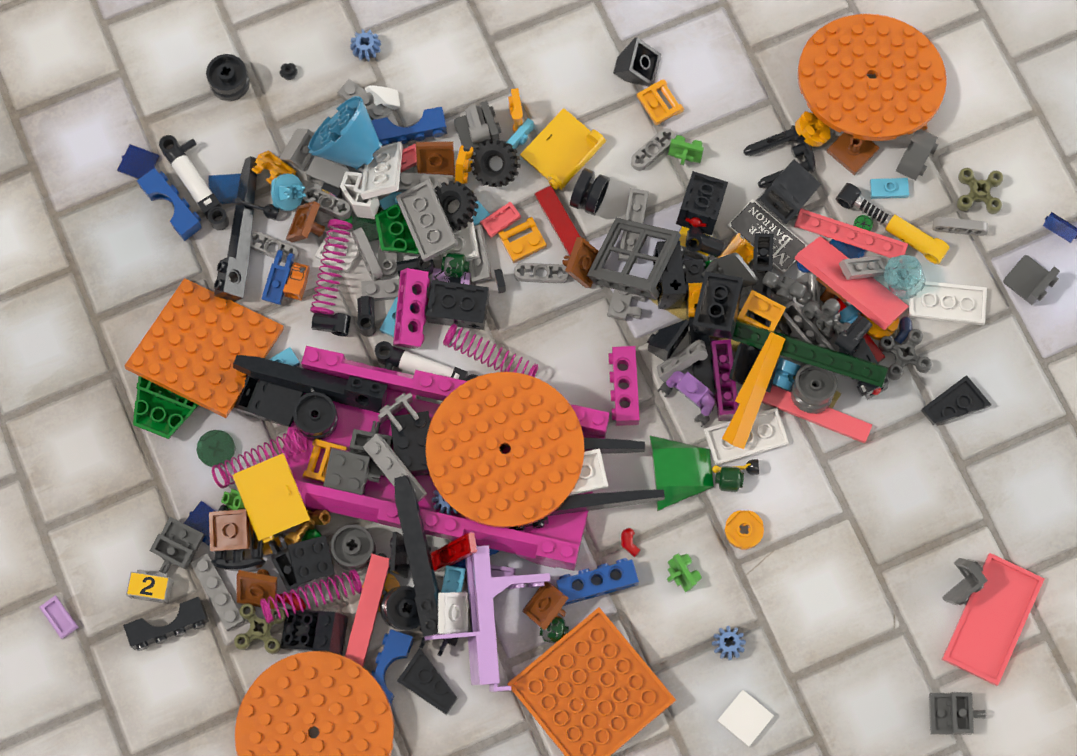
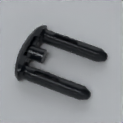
[743,125,816,188]
[211,504,266,571]

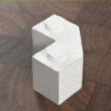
[340,171,380,219]

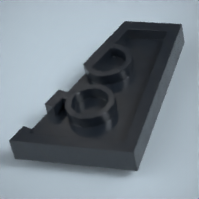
[921,375,992,425]
[397,648,458,715]

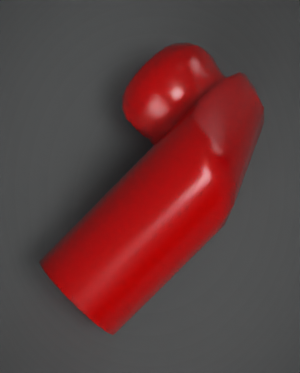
[621,528,641,558]
[277,593,306,611]

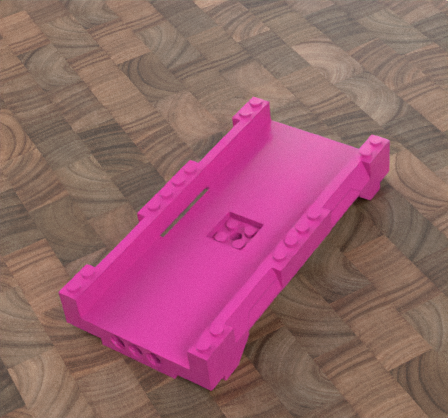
[281,346,610,571]

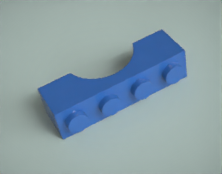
[371,106,447,146]
[137,168,202,241]
[371,629,414,705]

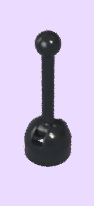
[235,198,279,220]

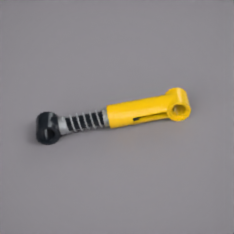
[836,183,950,264]

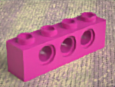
[393,268,430,349]
[608,346,640,426]

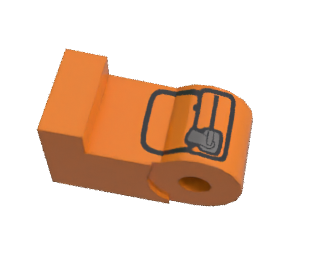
[283,262,310,301]

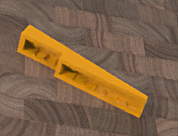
[722,332,785,449]

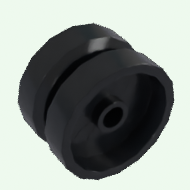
[206,54,250,101]
[570,168,610,216]
[293,392,338,440]
[380,586,420,630]

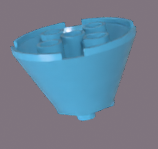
[308,96,382,170]

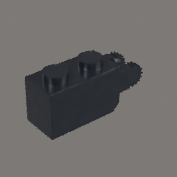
[268,533,312,592]

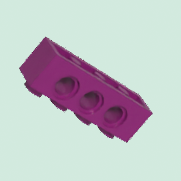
[711,339,738,421]

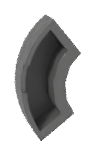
[896,129,938,181]

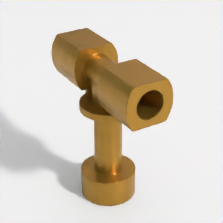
[284,510,331,545]

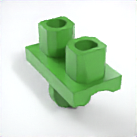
[668,135,704,165]
[221,489,245,510]
[667,553,702,593]

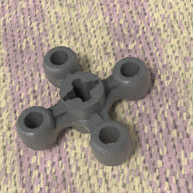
[762,271,813,306]
[802,298,851,341]
[878,329,932,380]

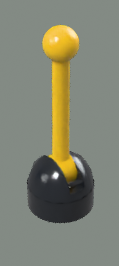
[712,459,759,475]

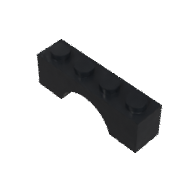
[123,596,209,651]

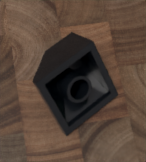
[613,37,661,87]
[647,319,690,361]

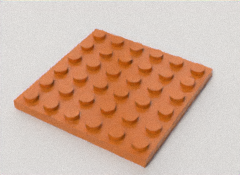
[125,278,284,418]
[507,607,677,756]

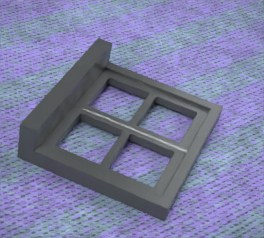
[587,218,681,300]

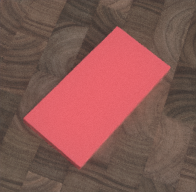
[794,236,909,330]
[941,553,1045,686]

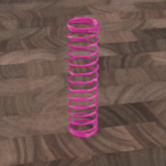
[310,219,352,315]
[443,323,538,377]
[211,428,307,489]
[260,569,363,623]

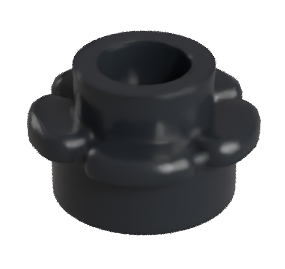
[279,63,298,80]

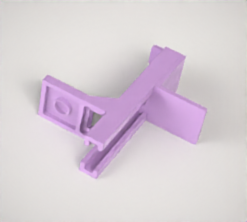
[425,545,550,692]

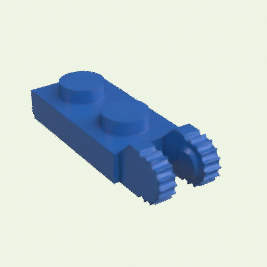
[261,250,294,305]

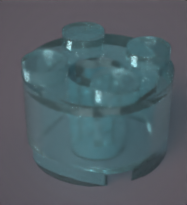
[884,255,926,299]

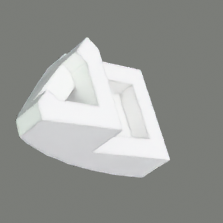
[365,86,400,110]

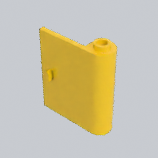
[520,108,606,190]
[232,453,310,543]

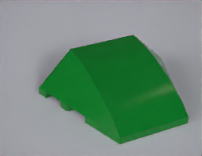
[375,204,440,256]
[133,376,199,439]
[650,436,714,511]

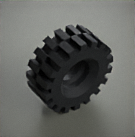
[470,140,521,187]
[435,181,478,231]

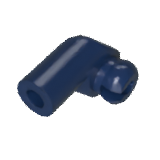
[894,317,912,344]

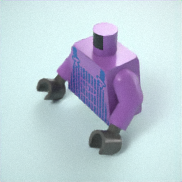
[658,371,715,427]

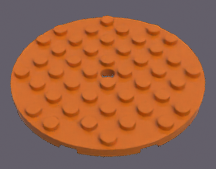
[797,14,946,141]
[426,372,584,528]
[235,651,394,756]

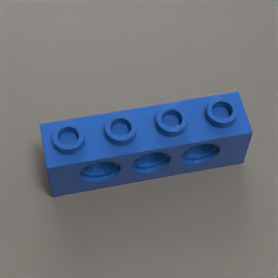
[556,558,639,606]

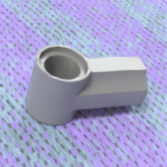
[465,105,491,144]

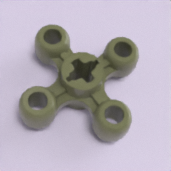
[957,168,1003,214]
[234,603,286,654]

